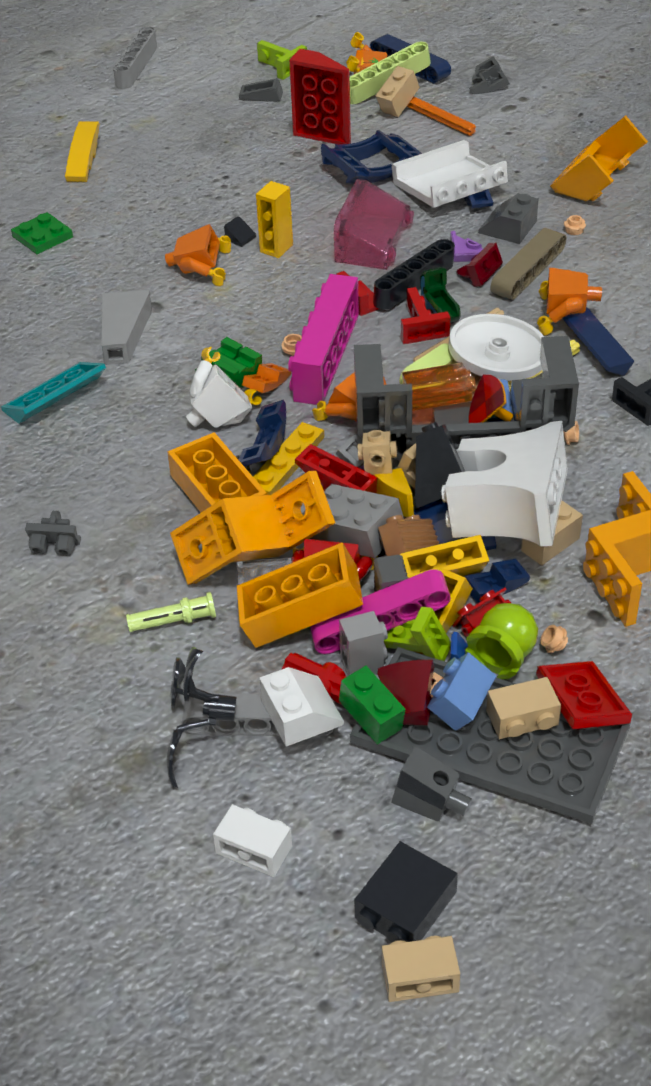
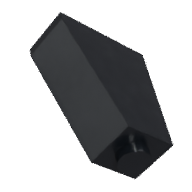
[415,422,465,508]

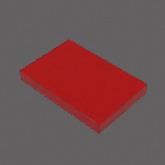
[536,661,632,729]

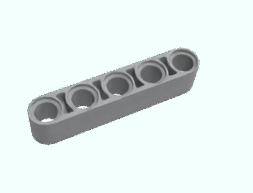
[113,27,157,89]
[182,693,335,737]

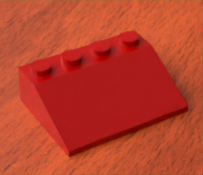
[289,49,351,145]

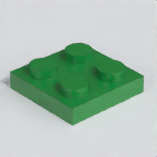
[11,212,73,255]

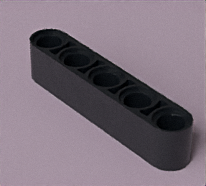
[373,239,455,310]

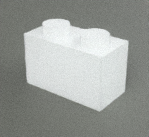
[213,804,292,877]

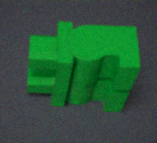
[195,337,262,388]

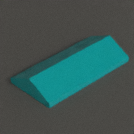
[1,362,106,424]

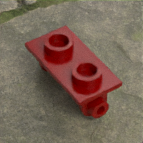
[452,588,511,637]

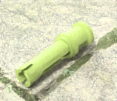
[126,592,216,632]

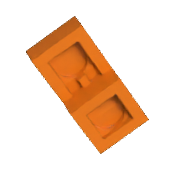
[242,363,292,393]

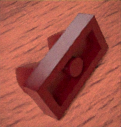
[456,243,503,287]

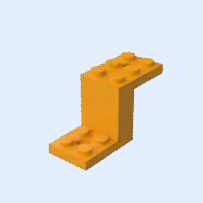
[170,471,335,585]
[583,471,651,627]

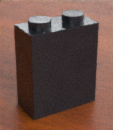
[354,841,458,943]

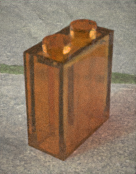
[402,362,476,411]

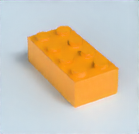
[167,432,267,512]
[237,542,364,648]

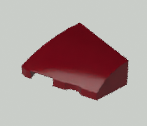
[377,660,434,725]

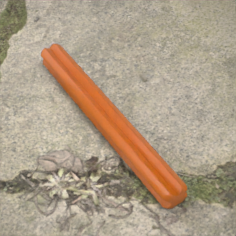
[407,96,476,136]

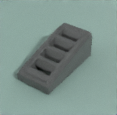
[239,78,283,102]

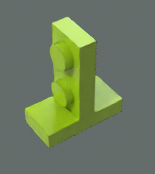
[257,40,307,80]
[384,607,451,661]

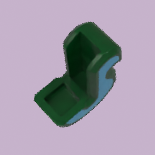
[420,267,461,323]

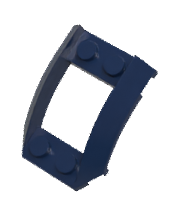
[321,130,422,184]

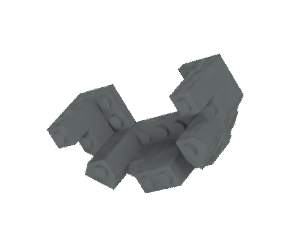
[354,336,579,461]

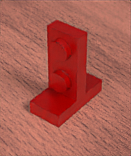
[401,287,450,344]

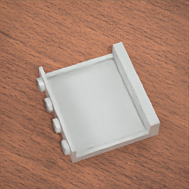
[392,140,508,207]

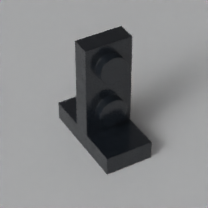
[612,377,651,426]

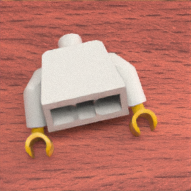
[186,347,262,428]

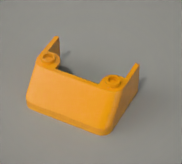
[550,115,648,202]

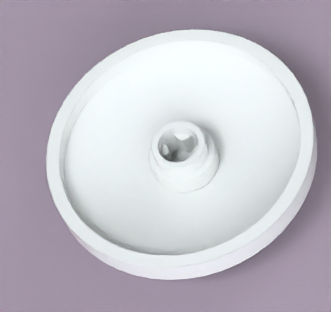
[448,314,544,381]

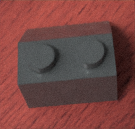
[478,193,539,244]

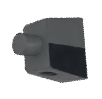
[391,746,472,821]

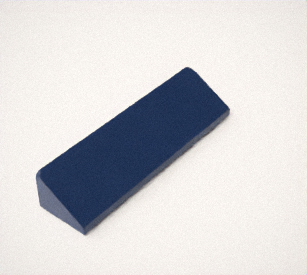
[562,307,634,376]

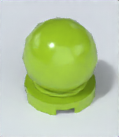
[465,603,538,679]

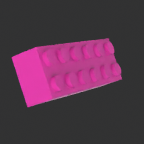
[288,274,359,405]

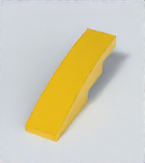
[65,121,100,182]

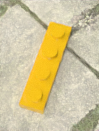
[253,422,325,495]

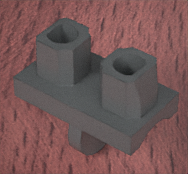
[25,510,81,556]

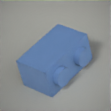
[427,652,496,731]

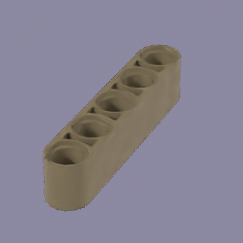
[490,228,567,300]

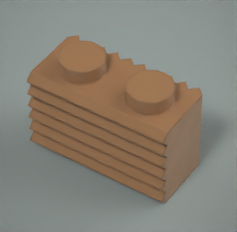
[378,515,440,556]

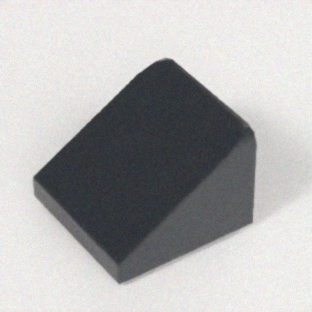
[224,216,256,247]

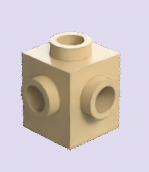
[358,430,397,474]

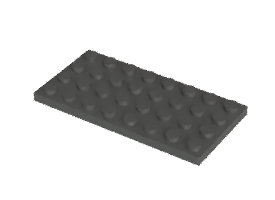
[350,647,631,824]

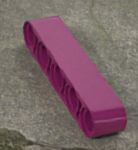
[310,570,451,654]

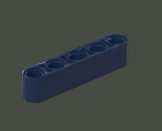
[370,34,451,83]

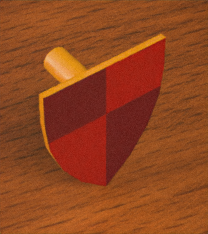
[469,374,513,423]

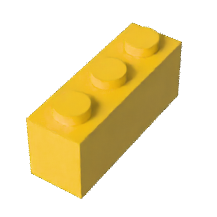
[256,181,293,258]
[399,535,489,578]

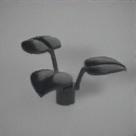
[167,647,237,788]

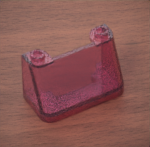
[334,179,414,270]

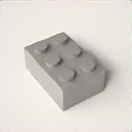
[302,484,404,558]

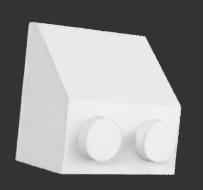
[259,667,344,747]

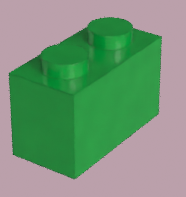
[339,665,406,745]

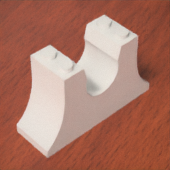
[442,421,568,547]

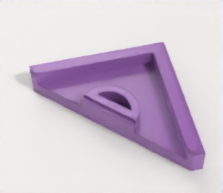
[451,231,483,262]

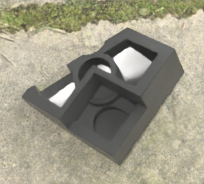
[469,56,510,94]

